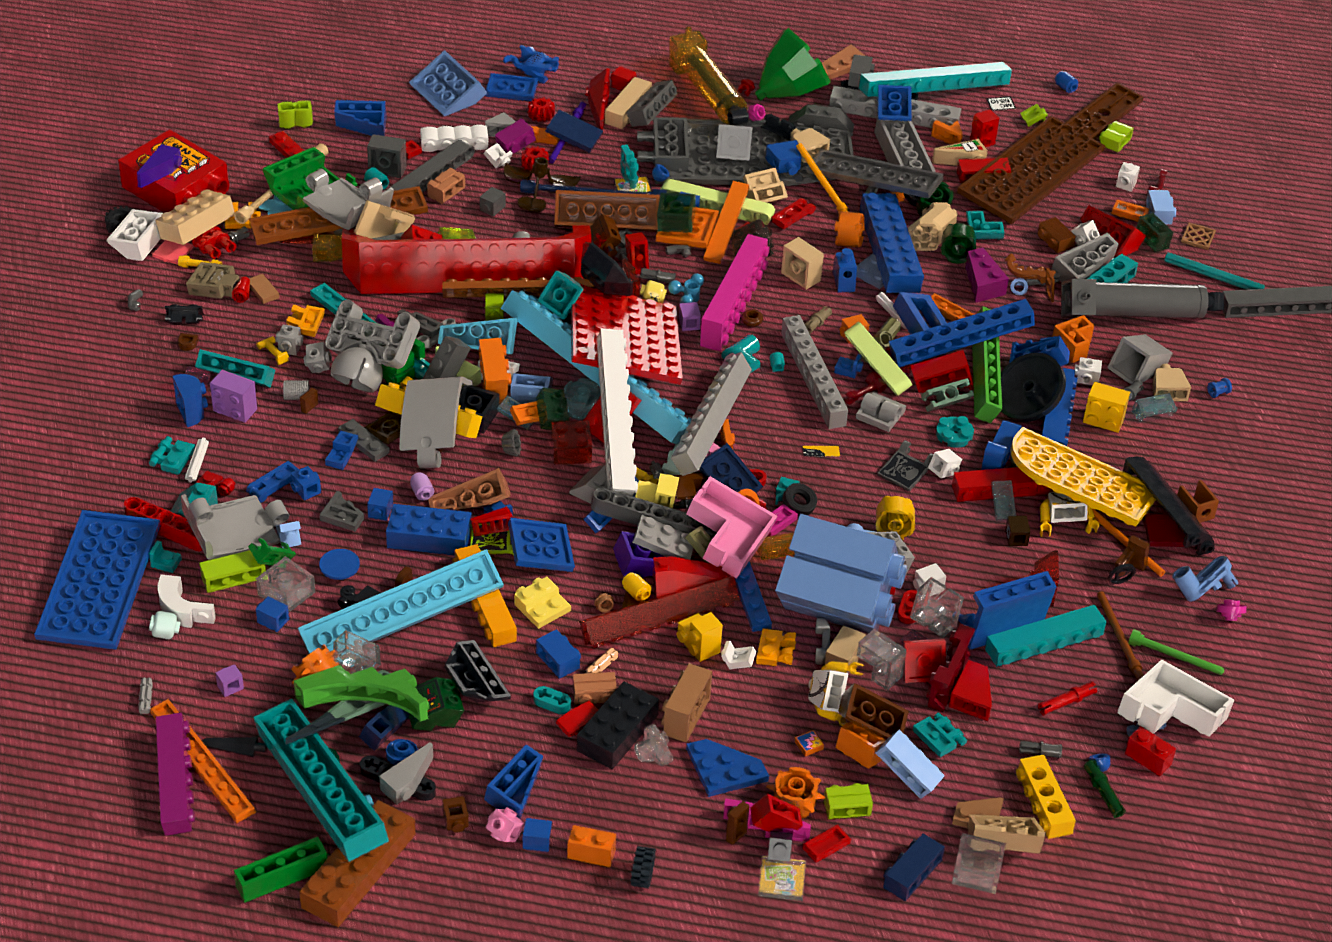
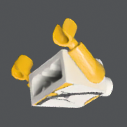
[1039,492,1099,537]
[808,661,864,726]

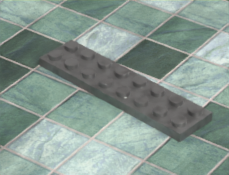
[806,149,943,198]

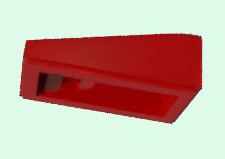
[470,506,513,536]

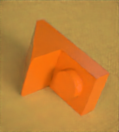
[931,120,963,145]

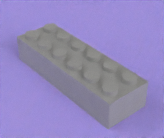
[874,118,936,172]

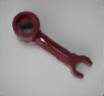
[1146,169,1167,198]
[844,371,887,405]

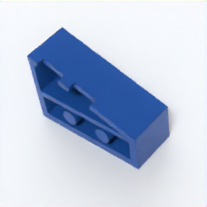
[334,100,386,136]
[1009,336,1070,367]

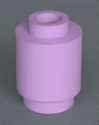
[410,472,434,501]

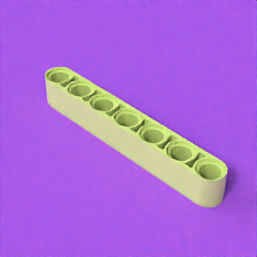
[661,179,775,225]

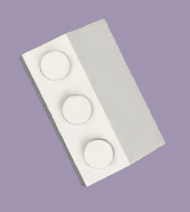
[107,209,163,261]

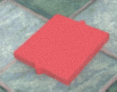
[152,240,194,265]

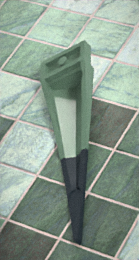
[285,670,390,745]

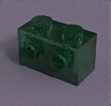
[1136,213,1174,253]
[536,387,570,431]

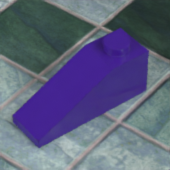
[137,144,182,188]

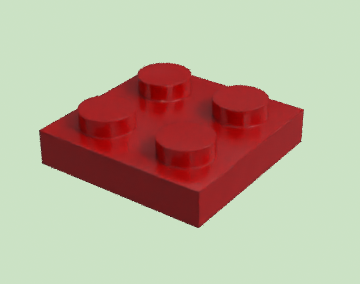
[903,639,946,683]

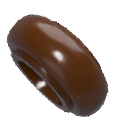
[741,309,763,327]

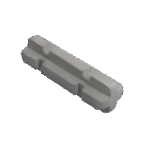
[138,677,153,714]

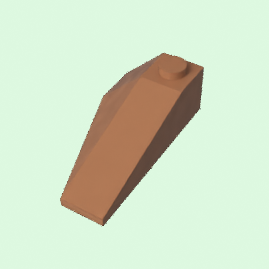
[428,468,511,510]

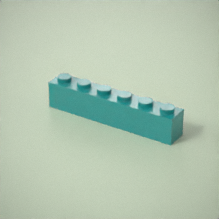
[985,605,1106,667]

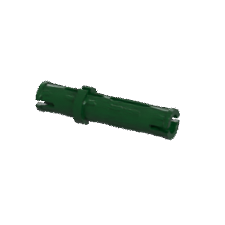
[1084,760,1126,818]

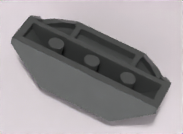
[789,103,854,136]

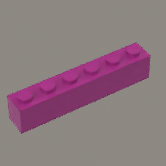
[156,712,195,836]

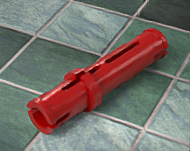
[1038,681,1097,715]

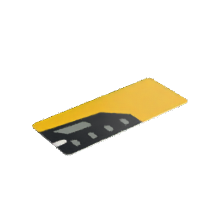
[803,446,840,456]

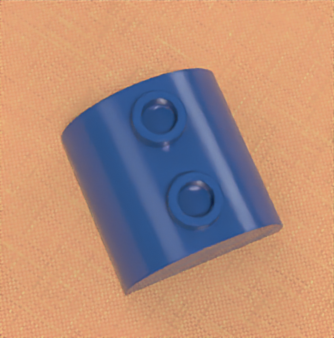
[172,374,208,427]

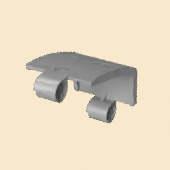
[303,169,394,230]
[399,376,472,469]
[181,494,289,560]

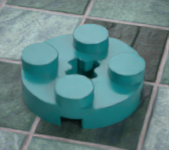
[936,416,974,448]

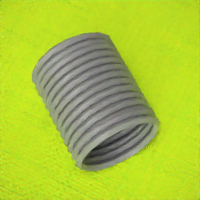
[283,380,309,400]

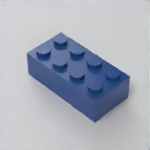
[386,504,472,556]

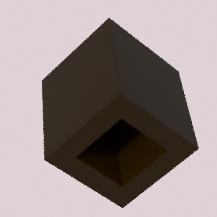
[1005,516,1031,546]

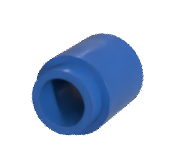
[1055,71,1078,93]

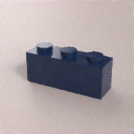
[883,833,945,902]

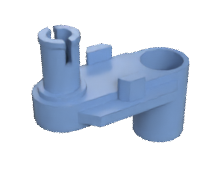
[1172,556,1238,601]

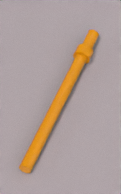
[796,143,848,212]

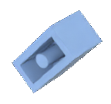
[1146,190,1176,224]

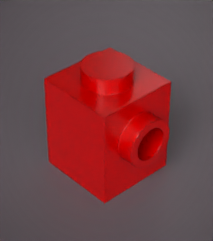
[610,66,636,91]

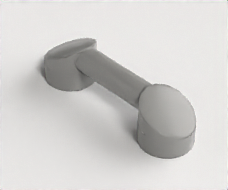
[416,318,456,349]
[815,618,830,665]

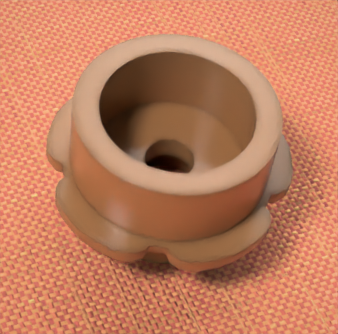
[594,593,614,613]

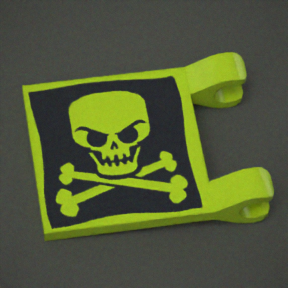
[470,524,514,555]

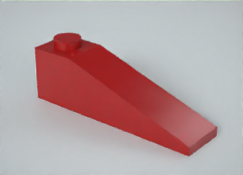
[586,68,610,130]

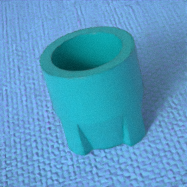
[769,352,785,372]

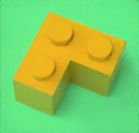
[677,612,723,662]

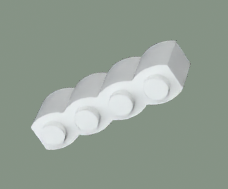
[420,125,488,152]

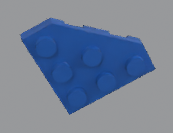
[686,739,769,797]

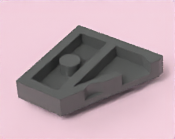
[320,491,364,532]

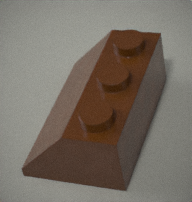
[838,683,909,740]

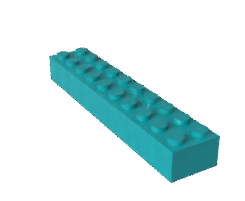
[253,699,389,862]

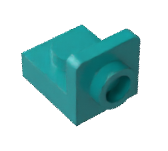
[149,541,182,573]

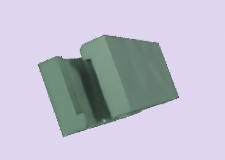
[921,378,974,412]

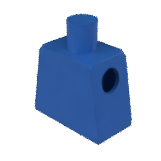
[765,140,802,175]
[832,248,857,293]

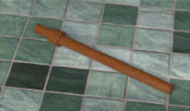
[1097,591,1144,681]

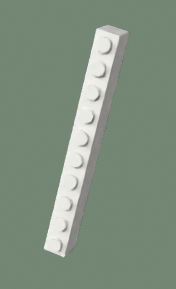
[597,328,638,496]

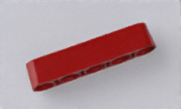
[124,497,203,551]

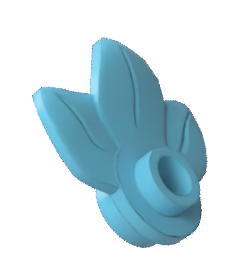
[259,196,292,215]

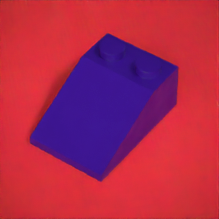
[613,532,665,578]

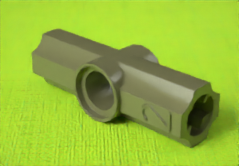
[861,317,901,364]

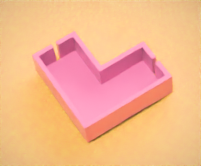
[686,476,778,579]

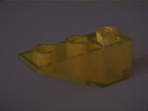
[312,234,342,262]

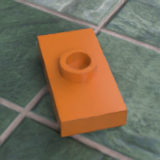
[720,419,735,449]

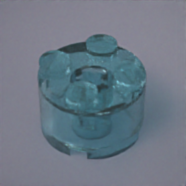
[563,378,601,421]

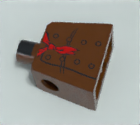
[590,214,621,258]

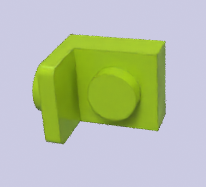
[1020,104,1048,127]

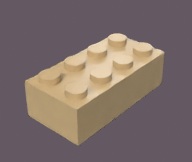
[155,190,235,245]

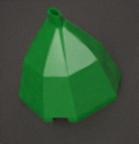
[754,28,831,101]

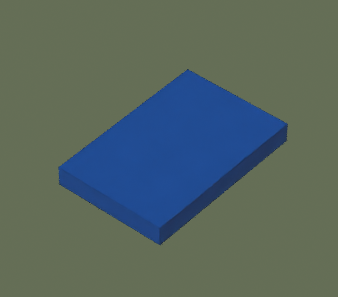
[485,73,538,101]

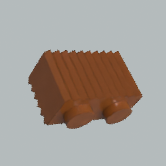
[1038,217,1076,253]

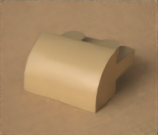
[743,168,788,203]

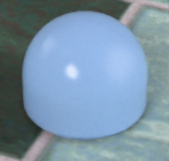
[1010,278,1028,295]

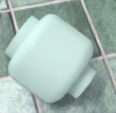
[149,611,180,640]

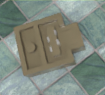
[186,262,240,299]

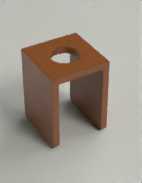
[1177,480,1219,523]

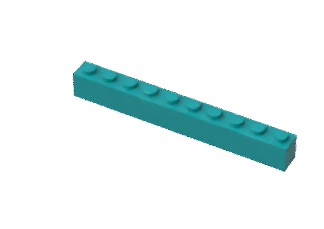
[859,62,1012,97]

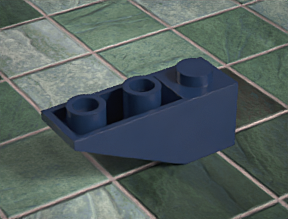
[359,705,410,751]

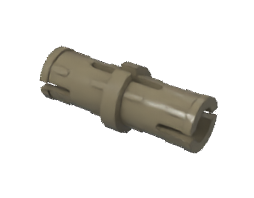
[805,306,832,334]

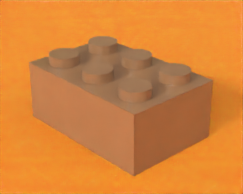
[661,663,712,743]

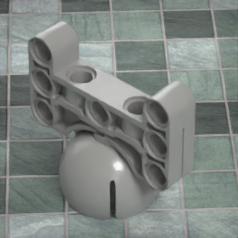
[325,299,420,393]

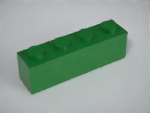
[234,837,327,903]

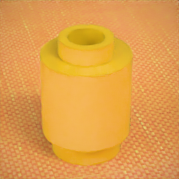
[622,573,651,601]

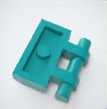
[620,144,639,189]
[148,436,195,475]
[913,713,967,757]

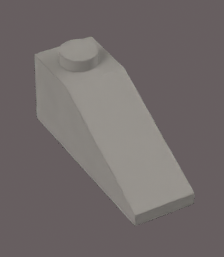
[379,742,433,805]

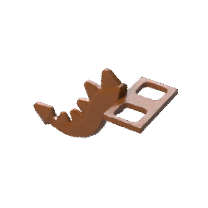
[1005,253,1056,302]

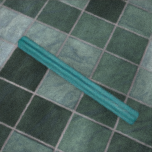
[1164,252,1265,290]

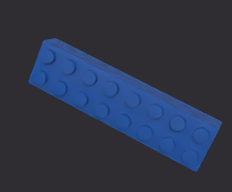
[859,193,924,293]

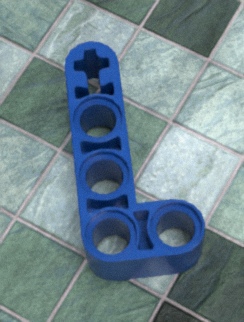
[981,420,1022,470]

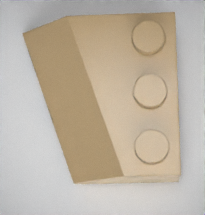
[967,815,1045,854]

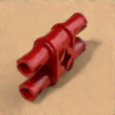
[192,226,236,259]

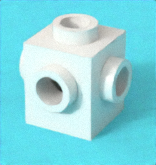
[1071,220,1100,246]
[1074,357,1102,385]

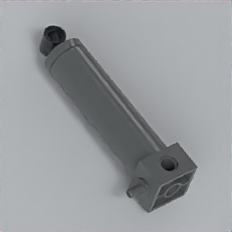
[1061,279,1224,318]

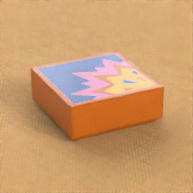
[795,730,824,757]

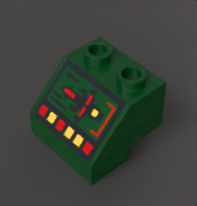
[408,677,464,731]

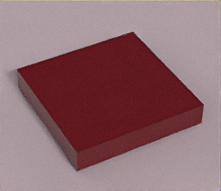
[1143,514,1185,547]

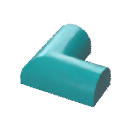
[966,211,1005,239]
[721,334,760,373]

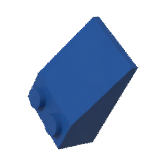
[877,85,912,121]

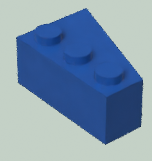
[484,744,543,820]

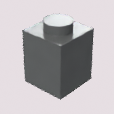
[480,187,506,217]

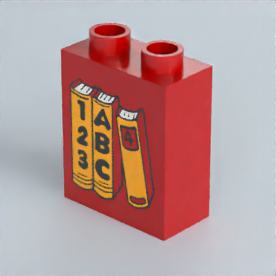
[118,129,229,213]

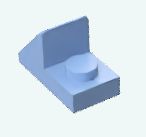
[276,521,301,548]

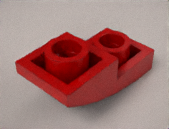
[555,701,598,737]

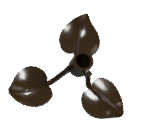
[504,157,581,213]

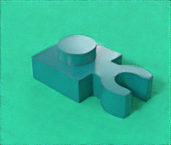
[775,477,800,505]

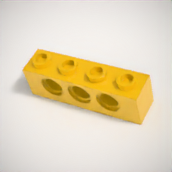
[1016,755,1076,839]

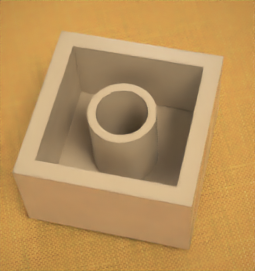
[781,237,824,290]

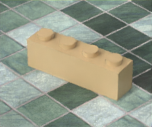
[605,77,652,129]

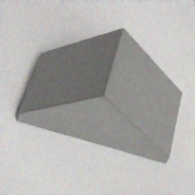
[485,112,516,137]

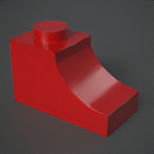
[750,794,803,832]

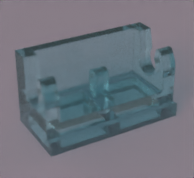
[1132,393,1177,422]

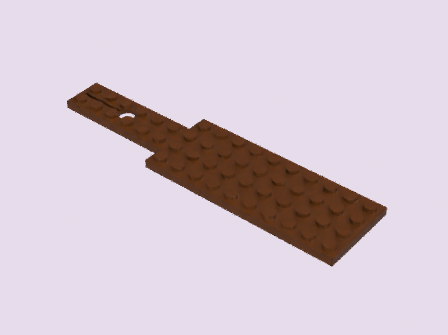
[957,82,1144,224]

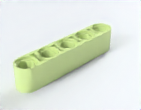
[844,321,912,396]

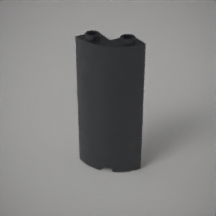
[1123,456,1215,556]

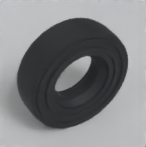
[782,483,817,516]

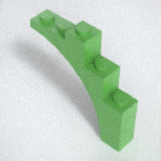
[294,665,429,721]

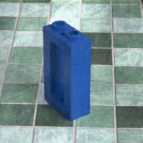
[893,292,947,334]

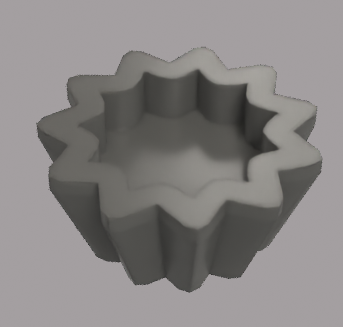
[501,429,521,456]

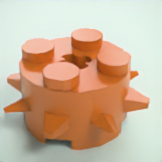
[291,644,340,684]
[766,767,825,818]

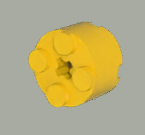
[876,496,915,540]

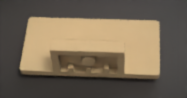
[354,200,415,238]

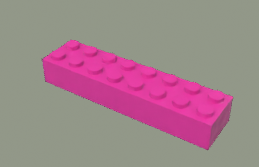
[700,234,770,351]

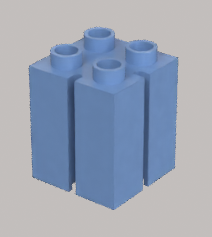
[775,514,907,635]

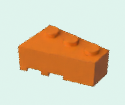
[478,338,511,405]

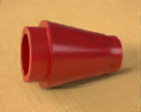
[231,277,250,303]

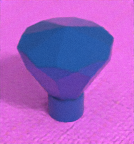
[955,613,976,627]

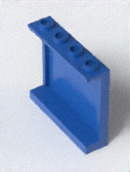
[968,571,1057,650]

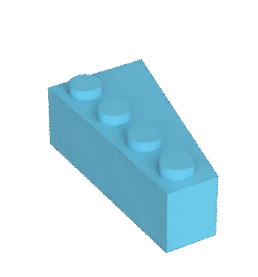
[438,318,518,354]

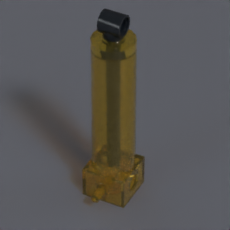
[669,26,749,125]

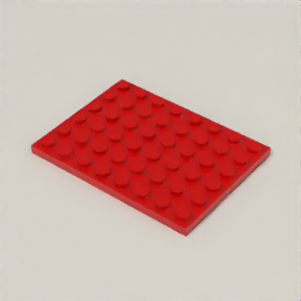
[571,284,683,385]

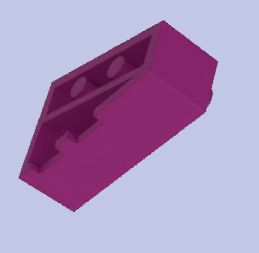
[965,248,1009,303]

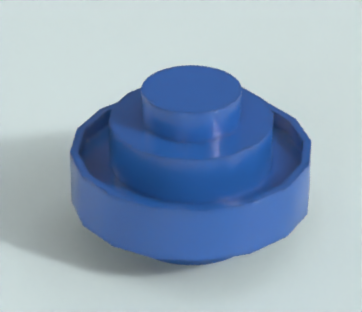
[386,739,418,765]

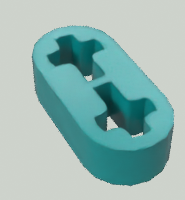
[533,686,571,714]

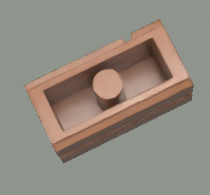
[427,168,465,204]
[573,672,617,704]

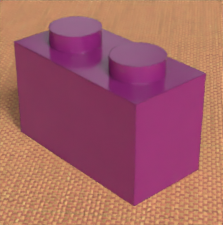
[495,118,536,154]

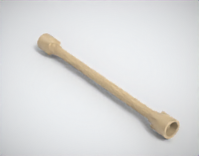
[234,144,329,224]

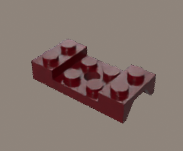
[926,624,975,712]

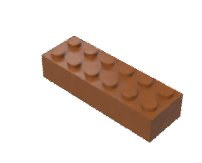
[554,190,660,232]
[300,800,416,928]

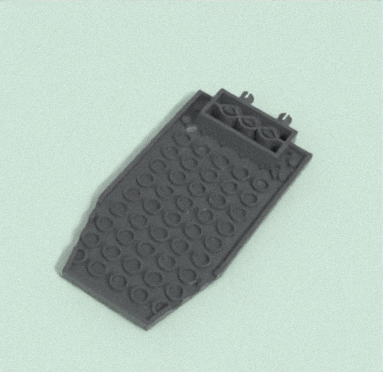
[637,117,853,186]

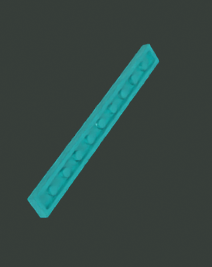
[310,283,430,380]

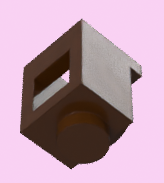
[442,796,469,833]

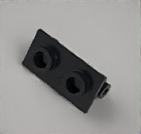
[761,113,796,139]
[165,304,204,324]

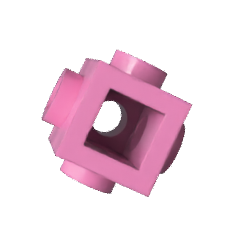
[485,808,525,842]

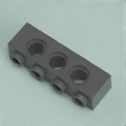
[626,80,677,127]

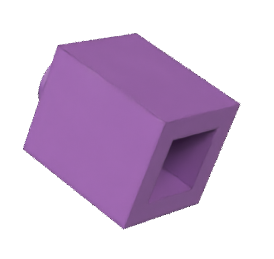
[679,302,701,331]

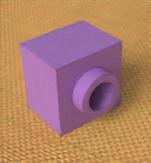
[215,664,244,697]

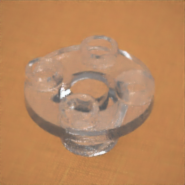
[634,724,673,766]

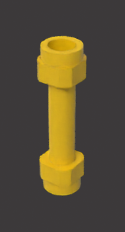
[178,255,222,268]

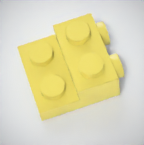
[514,577,571,629]

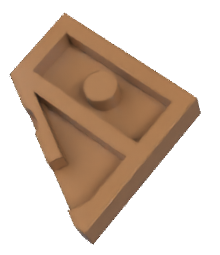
[952,797,1004,828]

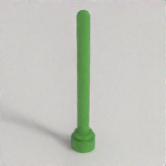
[1128,629,1224,675]

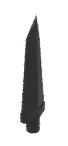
[201,736,267,757]

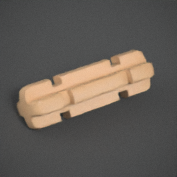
[586,648,618,673]

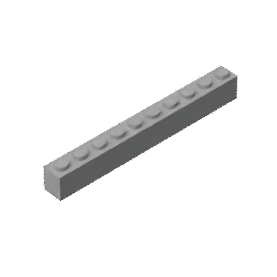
[671,352,752,476]

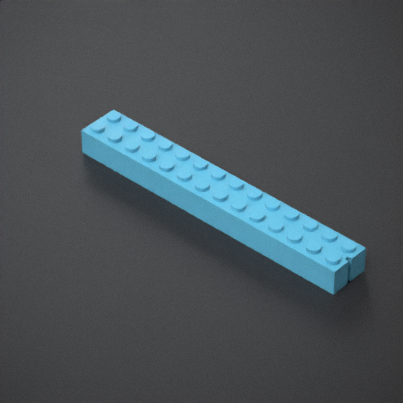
[501,290,692,444]

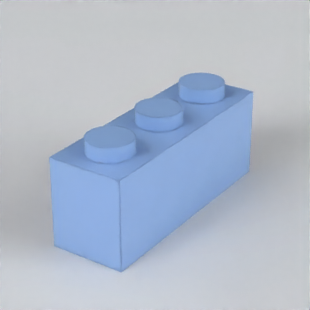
[875,730,945,799]

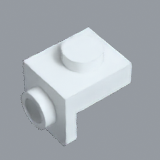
[484,143,513,169]
[721,641,756,669]

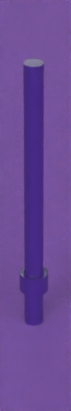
[549,101,586,164]

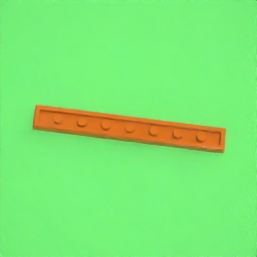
[150,699,256,823]

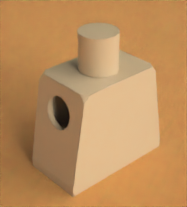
[791,128,830,163]
[1153,364,1191,401]

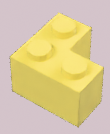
[635,473,679,508]

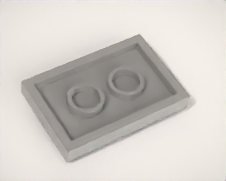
[633,515,693,559]

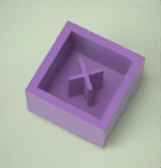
[210,370,257,423]

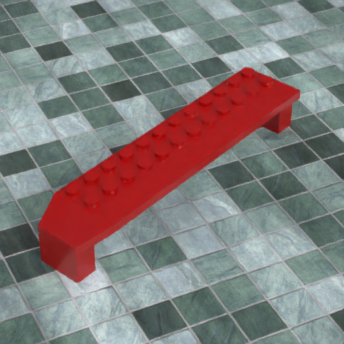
[342,225,591,294]

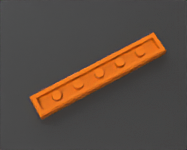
[704,181,749,264]

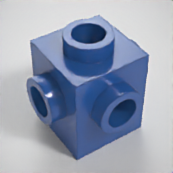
[290,466,321,501]

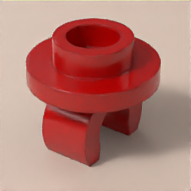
[738,79,755,96]

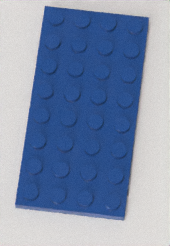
[34,510,161,650]

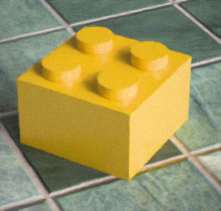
[1083,382,1130,433]

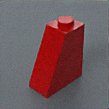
[949,660,992,721]

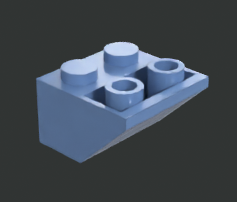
[511,373,553,404]

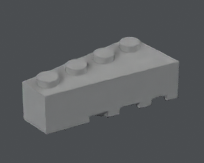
[1051,233,1119,282]

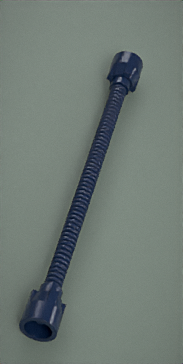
[520,179,667,204]

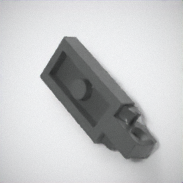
[397,309,443,338]

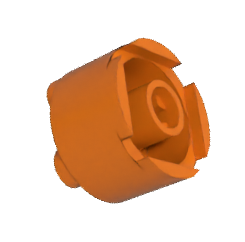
[835,212,865,247]

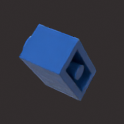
[536,629,581,679]

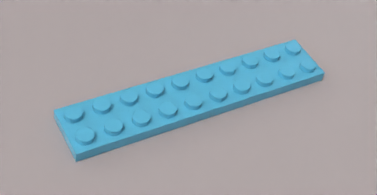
[298,549,504,658]

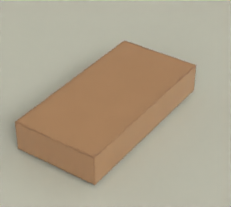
[249,274,279,304]

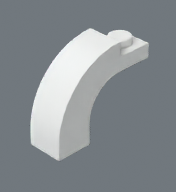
[158,575,215,628]

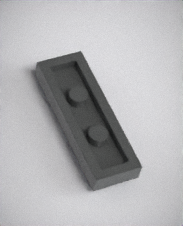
[338,419,390,462]

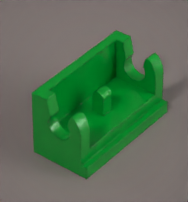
[248,538,296,567]

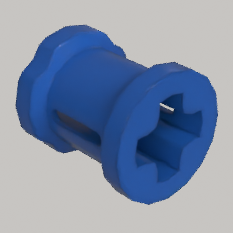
[1207,377,1232,398]

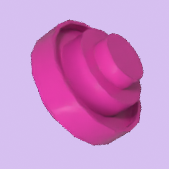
[1216,599,1247,621]

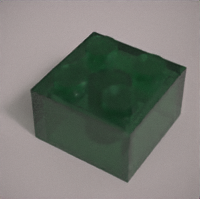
[657,193,696,233]

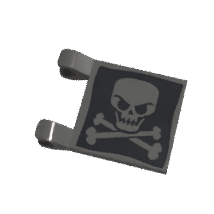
[877,440,934,492]

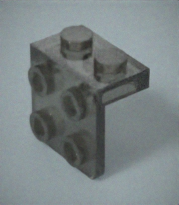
[731,218,775,257]

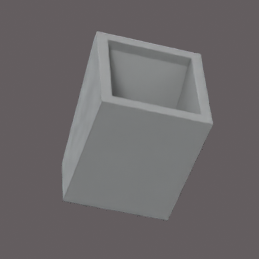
[1107,334,1173,384]

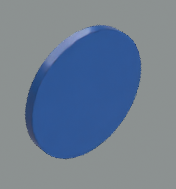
[319,549,360,580]

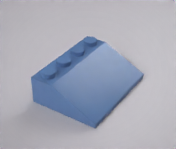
[409,50,487,117]

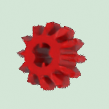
[528,97,555,123]
[521,146,549,171]

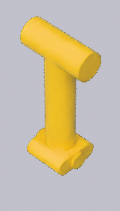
[256,336,289,365]

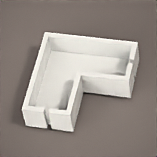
[1117,660,1234,736]

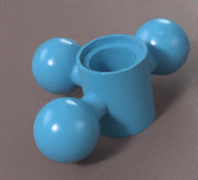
[668,273,704,303]

